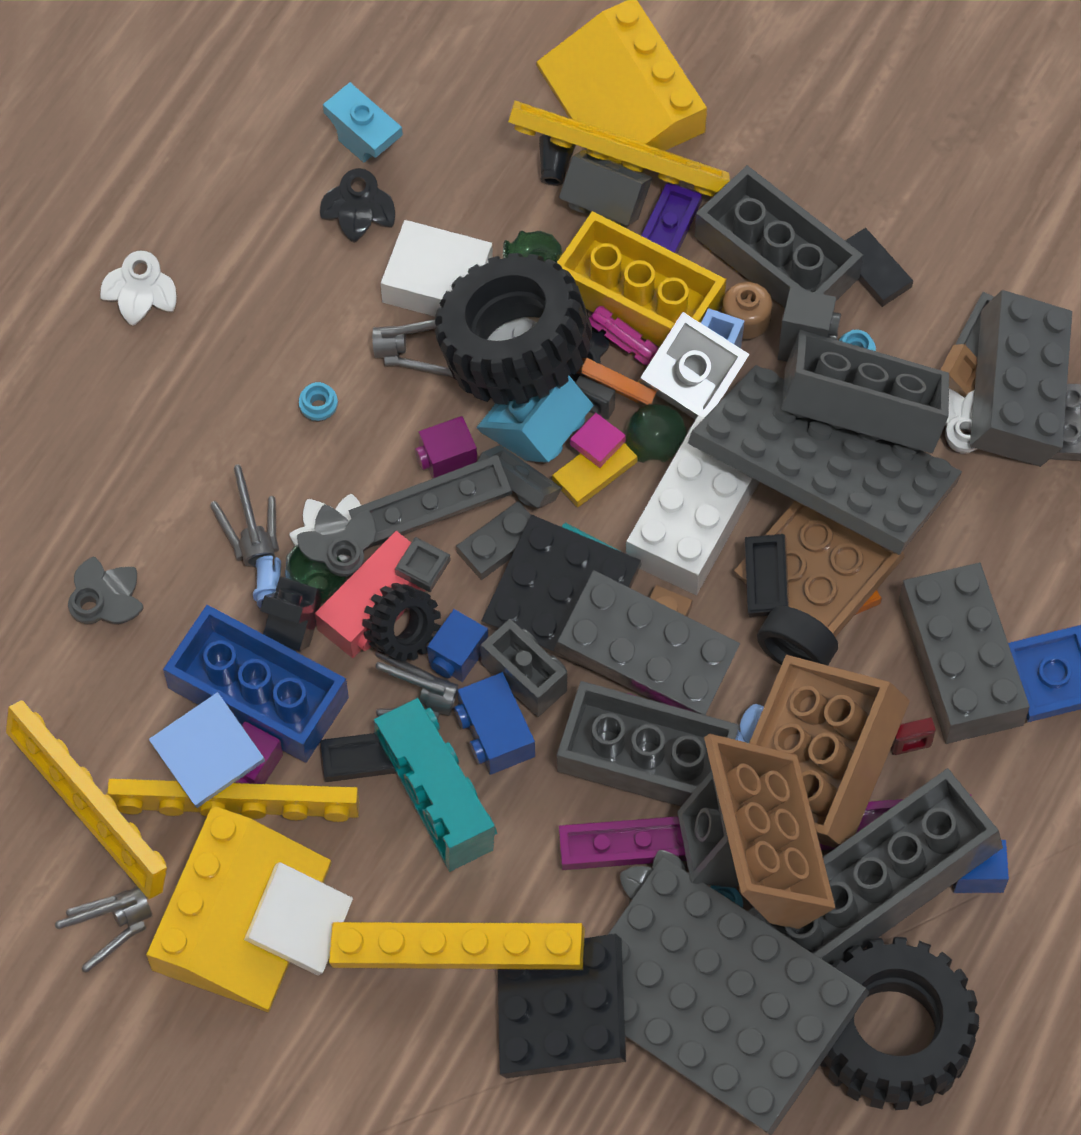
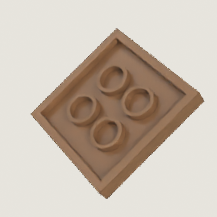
[734,500,905,637]

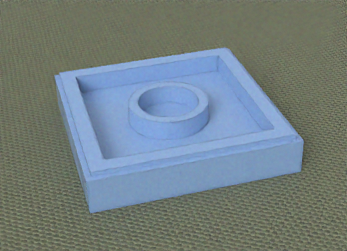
[149,692,265,808]

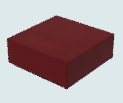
[891,717,936,755]

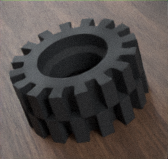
[362,583,441,662]

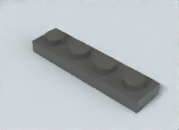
[348,454,512,549]

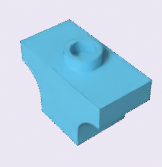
[323,82,403,163]

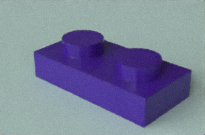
[641,182,702,254]

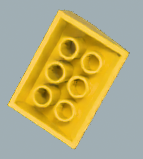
[536,0,707,165]
[146,805,331,1013]

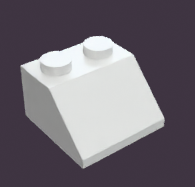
[638,312,749,420]

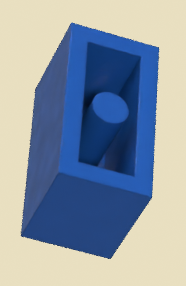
[454,672,535,775]

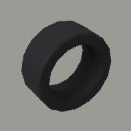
[757,606,838,666]

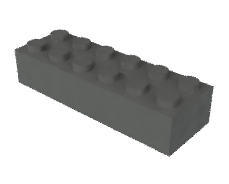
[748,768,1003,965]

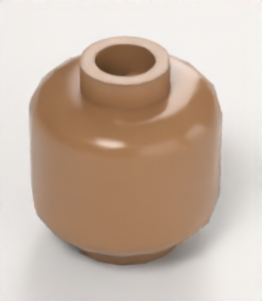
[721,282,773,339]

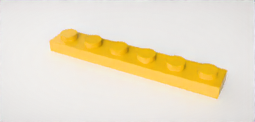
[508,100,730,196]
[6,700,167,900]
[107,779,360,822]
[329,922,585,970]

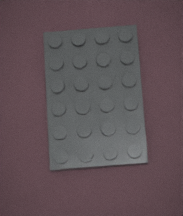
[687,365,962,555]
[608,857,870,1135]

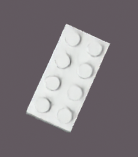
[626,415,760,596]

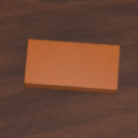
[576,358,657,405]

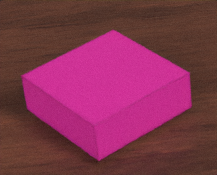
[570,413,626,468]

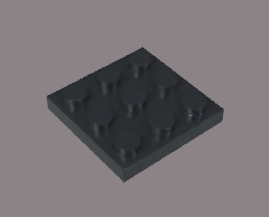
[481,514,642,671]
[498,933,626,1079]

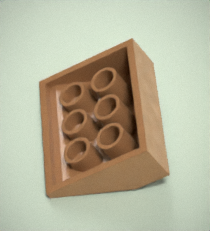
[749,655,910,848]
[704,734,835,929]

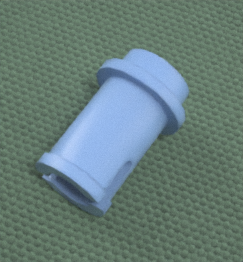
[253,556,281,608]

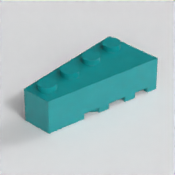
[374,698,497,872]

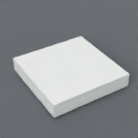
[244,862,353,975]

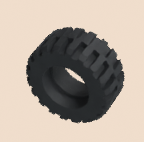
[435,253,592,405]
[820,937,979,1110]

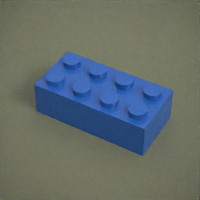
[163,605,349,763]

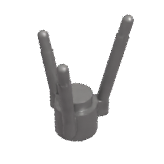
[372,320,453,377]
[210,464,279,567]
[375,650,458,720]
[55,886,152,972]

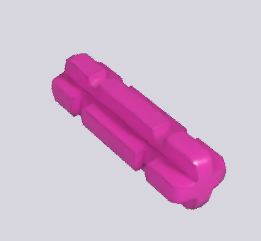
[589,306,659,365]

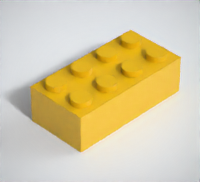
[557,211,726,347]

